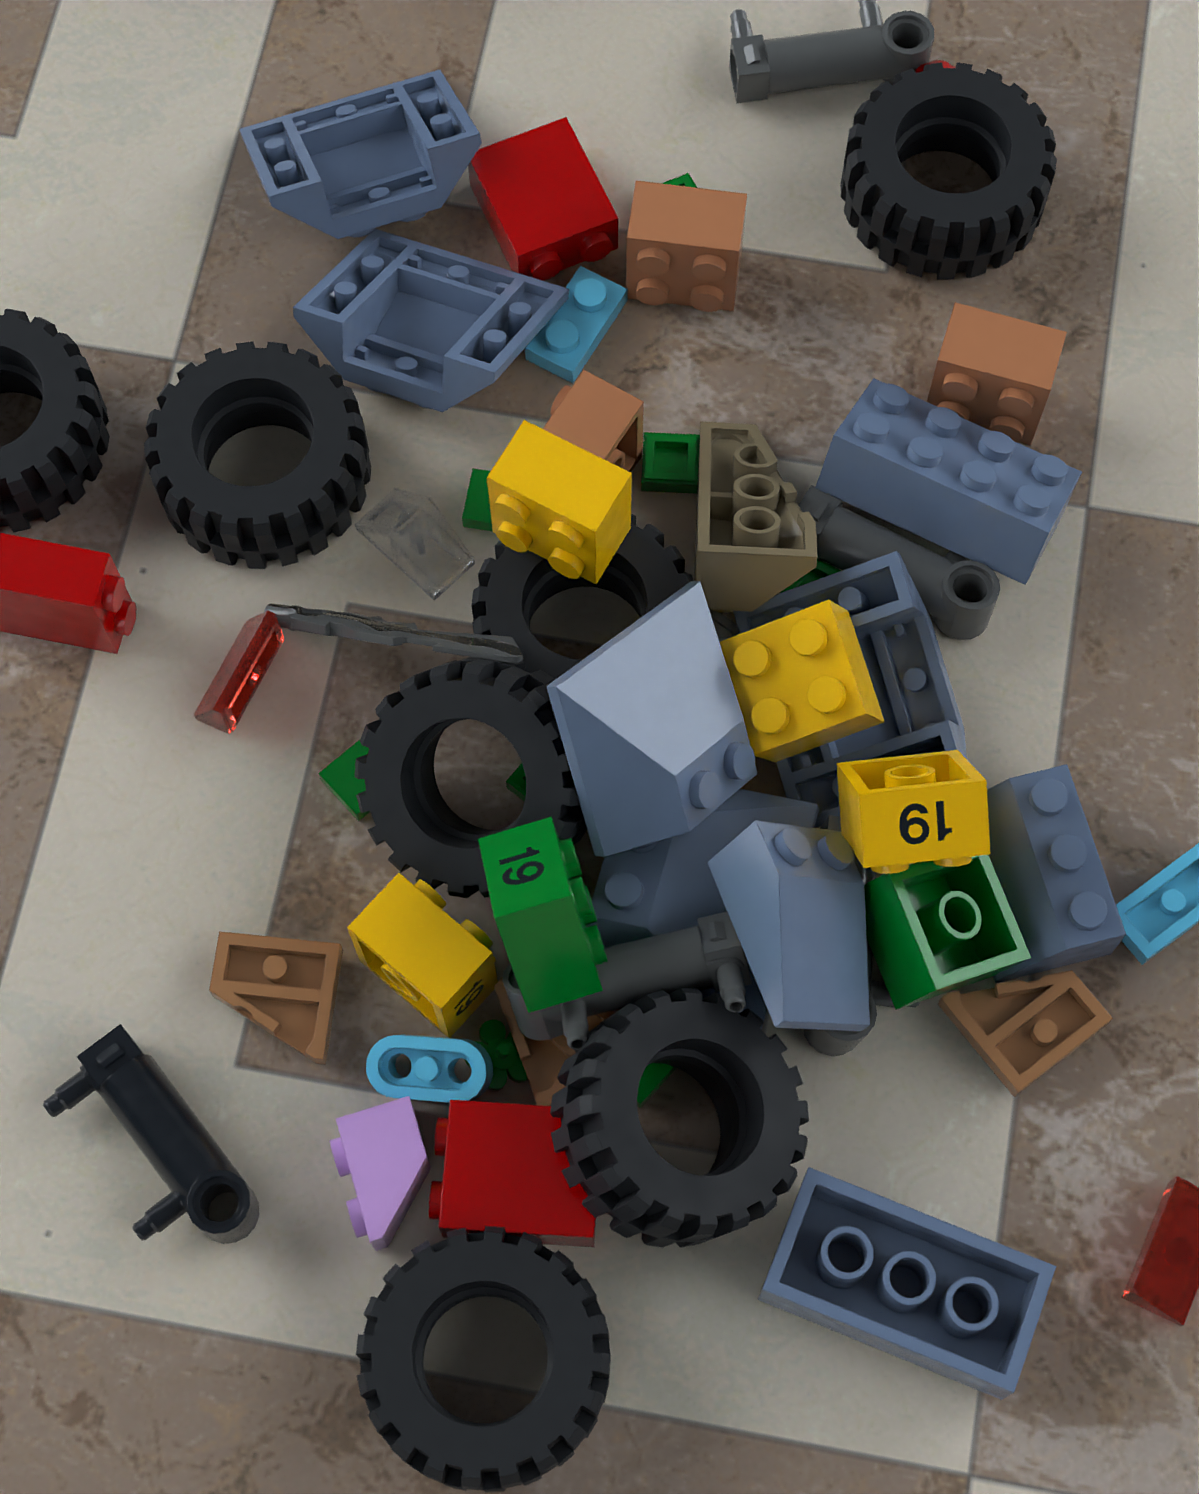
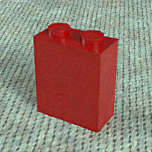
[468,117,619,281]
[0,533,137,654]
[429,1100,596,1247]

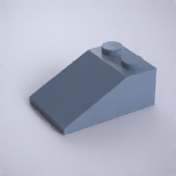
[707,820,870,1031]

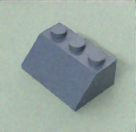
[987,764,1126,983]

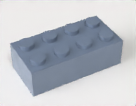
[815,378,1082,585]
[758,1167,1056,1400]

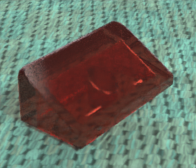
[194,611,285,734]
[1122,1176,1199,1326]

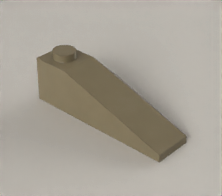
[694,422,818,613]

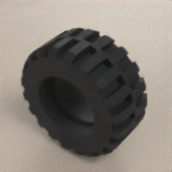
[841,62,1057,280]
[0,309,110,533]
[144,341,371,569]
[471,514,694,679]
[355,657,587,898]
[550,988,809,1248]
[356,1226,611,1492]

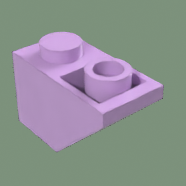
[330,1096,431,1251]

